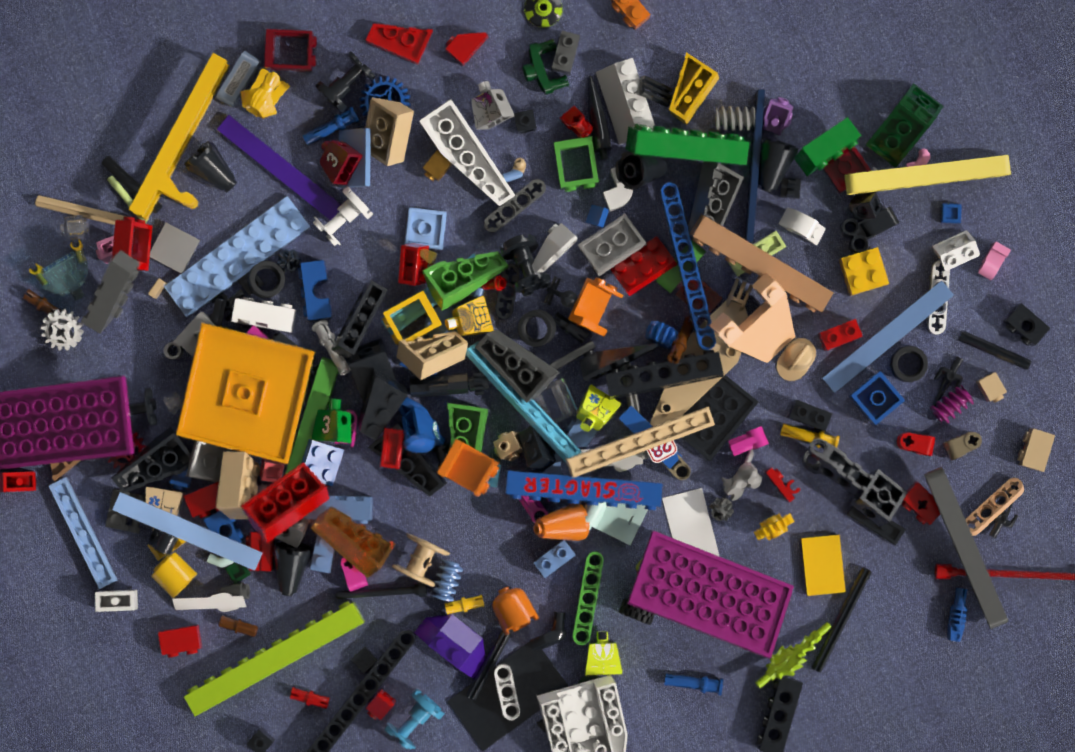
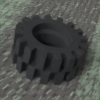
[619,598,655,625]

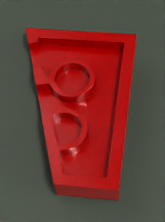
[365,23,433,65]

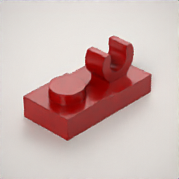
[765,467,801,503]

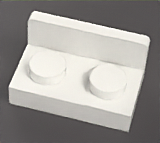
[932,230,980,271]

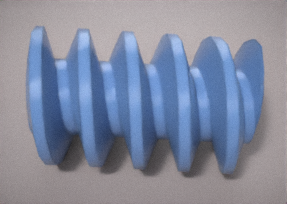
[430,559,463,601]

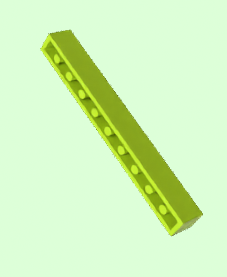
[184,601,365,716]

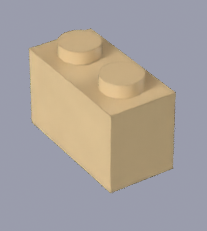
[1017,428,1055,472]

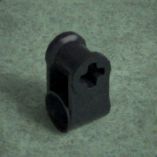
[149,529,178,556]

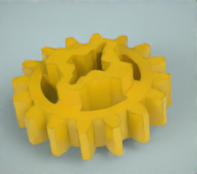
[754,513,795,540]

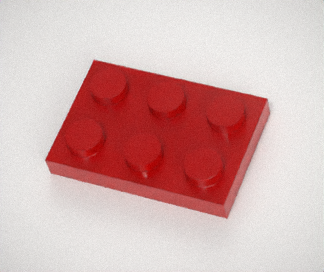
[610,236,677,296]

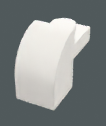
[603,167,633,212]
[779,207,826,245]

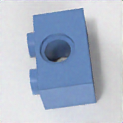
[533,540,576,578]

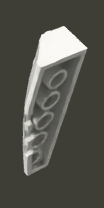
[419,100,515,206]

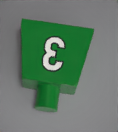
[311,399,351,443]

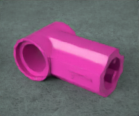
[728,426,769,456]
[519,495,549,523]

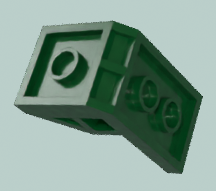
[866,83,944,168]

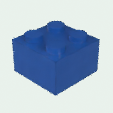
[849,371,905,425]

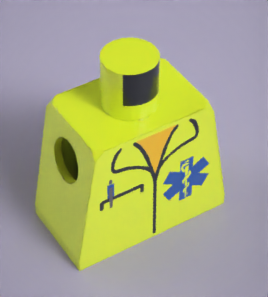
[576,384,621,432]

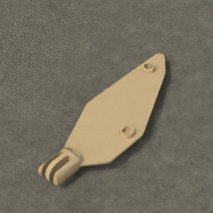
[650,278,753,427]

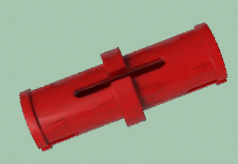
[290,687,330,709]

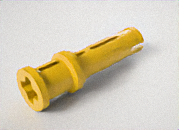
[780,423,840,448]

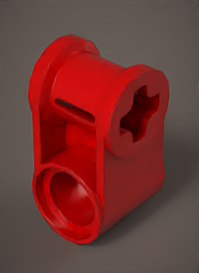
[560,105,593,138]
[896,433,936,457]

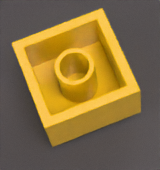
[839,247,889,296]

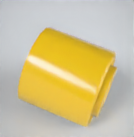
[151,552,198,598]

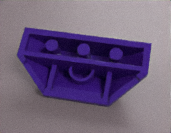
[414,614,486,680]

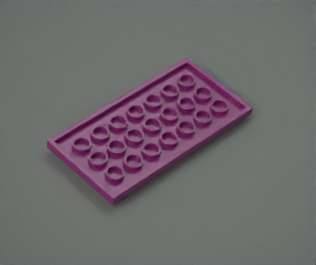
[0,376,134,469]
[627,531,794,659]

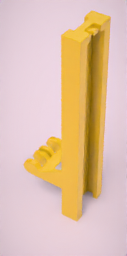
[129,53,230,220]

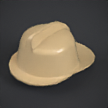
[777,338,816,381]

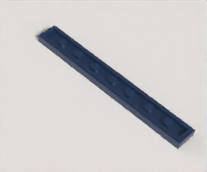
[744,89,765,244]

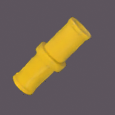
[444,595,484,615]

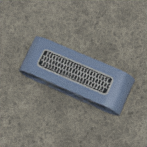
[216,51,261,108]

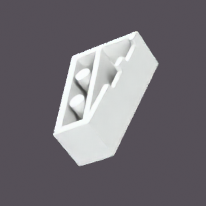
[232,297,296,333]

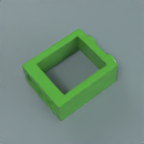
[554,136,599,192]

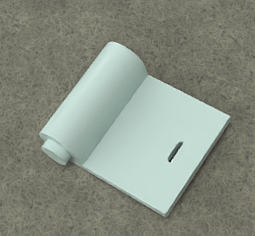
[584,502,648,545]

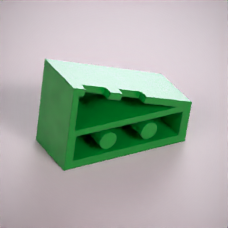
[794,117,861,177]

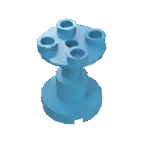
[385,688,445,749]

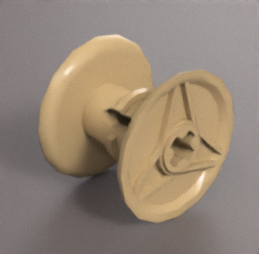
[391,533,450,587]

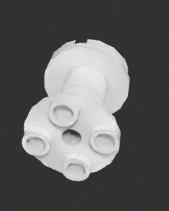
[313,186,373,246]

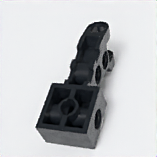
[802,439,908,527]

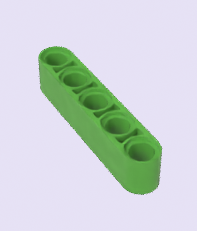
[573,551,603,645]

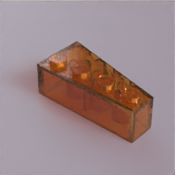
[311,506,396,578]

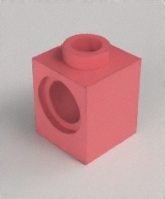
[260,458,284,482]

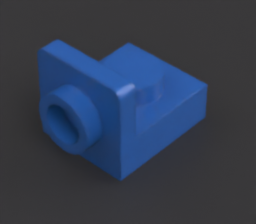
[169,469,193,490]

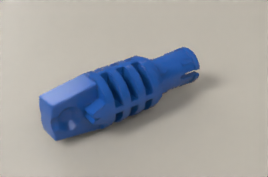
[947,588,968,642]

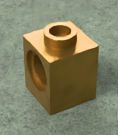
[423,150,452,182]

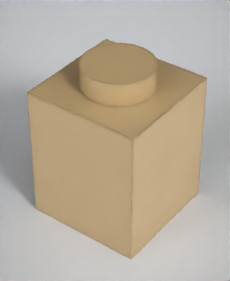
[976,372,1007,403]

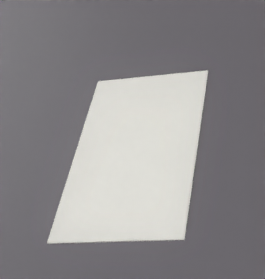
[662,488,720,557]

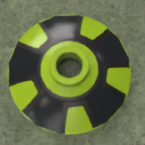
[524,0,562,28]

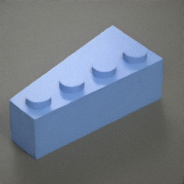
[303,496,373,524]

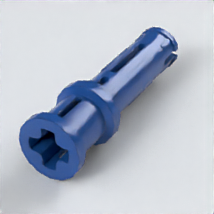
[302,106,360,146]
[664,673,723,696]

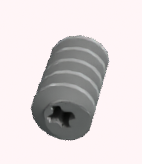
[715,106,755,131]

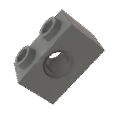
[552,31,580,75]

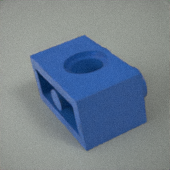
[204,511,245,543]

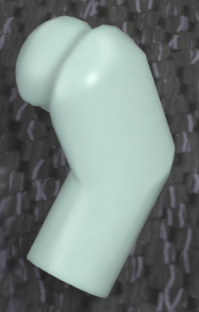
[207,553,234,568]

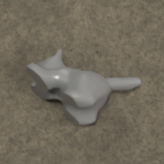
[721,449,762,501]

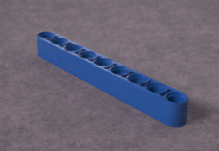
[660,183,716,350]

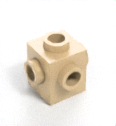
[493,431,523,461]

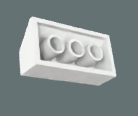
[596,58,655,145]

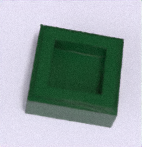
[225,562,251,584]

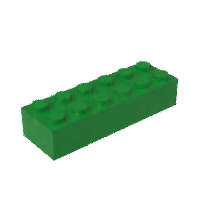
[625,124,750,165]

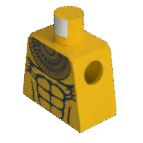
[445,296,494,336]

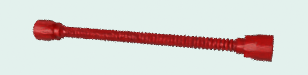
[935,563,1075,581]

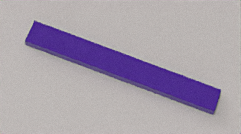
[217,115,341,220]

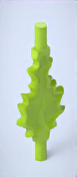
[755,622,832,689]

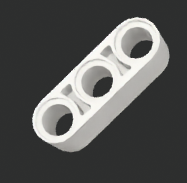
[494,664,520,720]

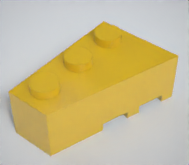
[669,52,719,125]

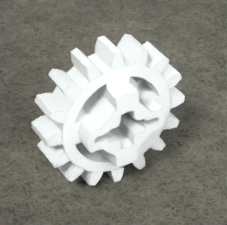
[41,309,84,351]

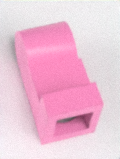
[978,242,1011,280]

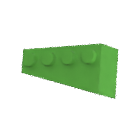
[447,403,488,453]

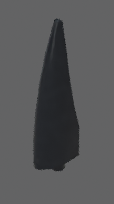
[588,76,612,160]

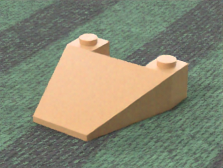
[709,273,795,363]

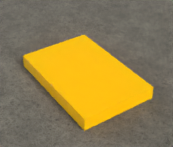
[801,534,846,596]

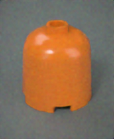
[492,586,539,635]

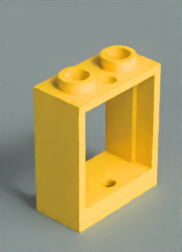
[382,291,442,345]

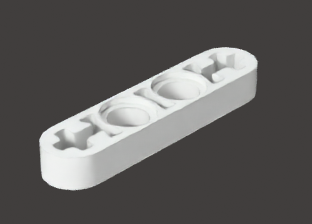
[927,260,950,335]

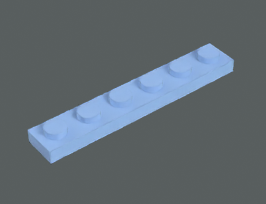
[49,477,117,589]

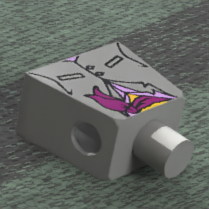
[471,81,514,130]

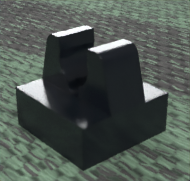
[780,178,801,199]

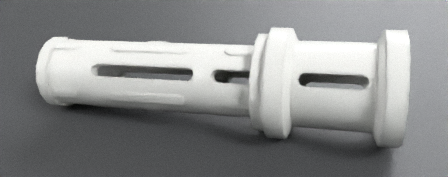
[312,320,350,376]

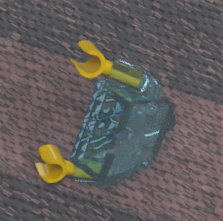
[29,239,88,300]

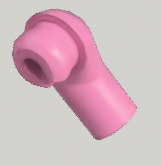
[906,149,930,167]

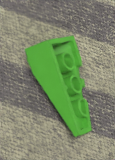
[423,251,508,311]

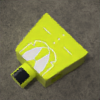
[585,631,622,675]

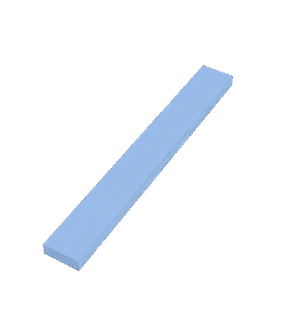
[113,492,263,570]

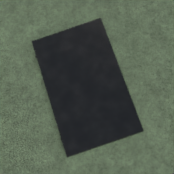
[447,642,569,751]

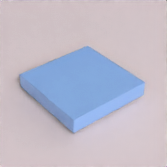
[405,207,447,250]

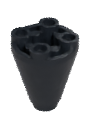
[184,141,237,193]

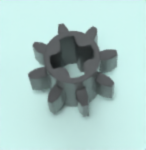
[709,497,734,521]

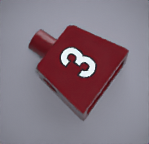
[320,140,363,185]

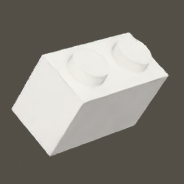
[95,590,138,612]

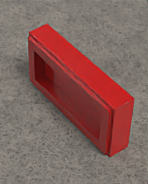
[380,428,404,469]

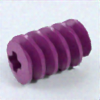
[930,385,974,423]

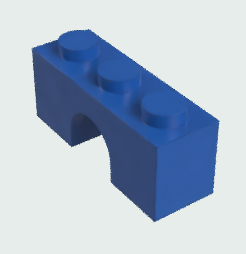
[298,260,332,321]

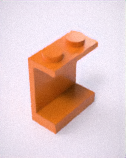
[568,277,623,337]
[437,439,499,496]

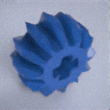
[645,321,678,349]

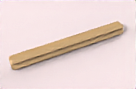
[35,195,127,225]

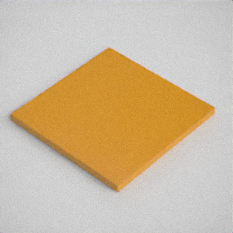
[176,322,315,464]

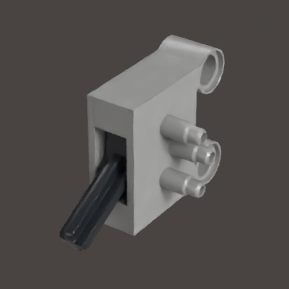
[164,298,227,359]

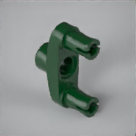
[522,39,569,95]

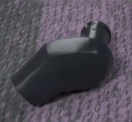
[529,612,567,651]

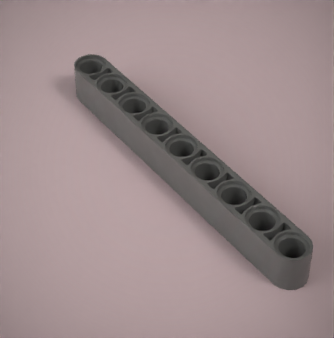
[924,467,1009,629]

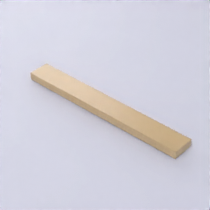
[565,407,715,478]

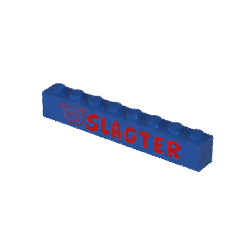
[506,471,663,510]

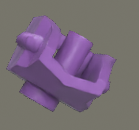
[763,97,793,135]

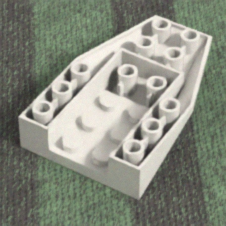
[537,675,627,752]

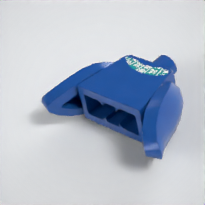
[399,397,445,453]

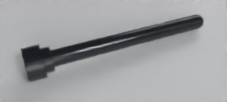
[335,582,427,599]

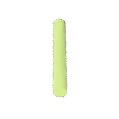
[107,175,149,223]

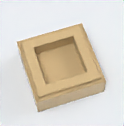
[148,278,168,299]

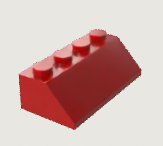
[241,462,329,543]

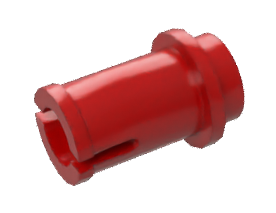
[482,276,506,291]

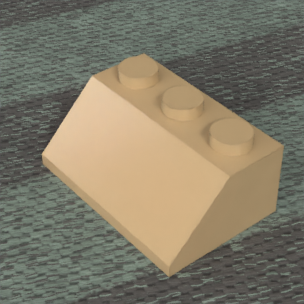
[365,98,414,166]

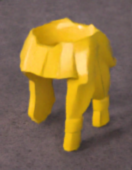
[240,69,290,119]

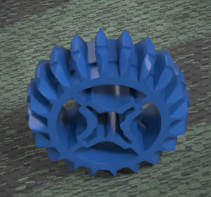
[359,76,411,116]

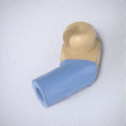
[503,158,526,182]

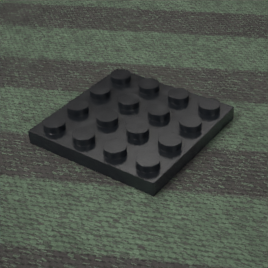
[651,375,759,461]

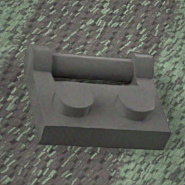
[105,489,146,534]

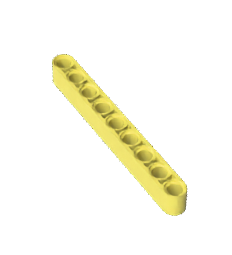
[844,155,1011,195]

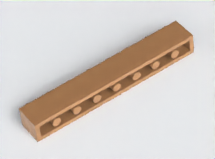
[689,214,834,313]

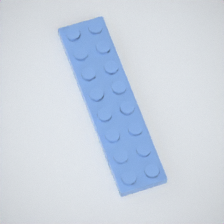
[164,196,310,318]

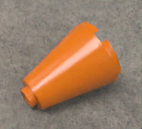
[533,503,590,541]

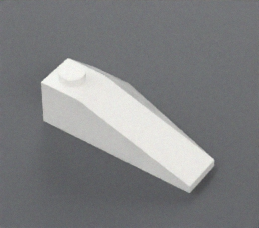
[532,223,578,273]

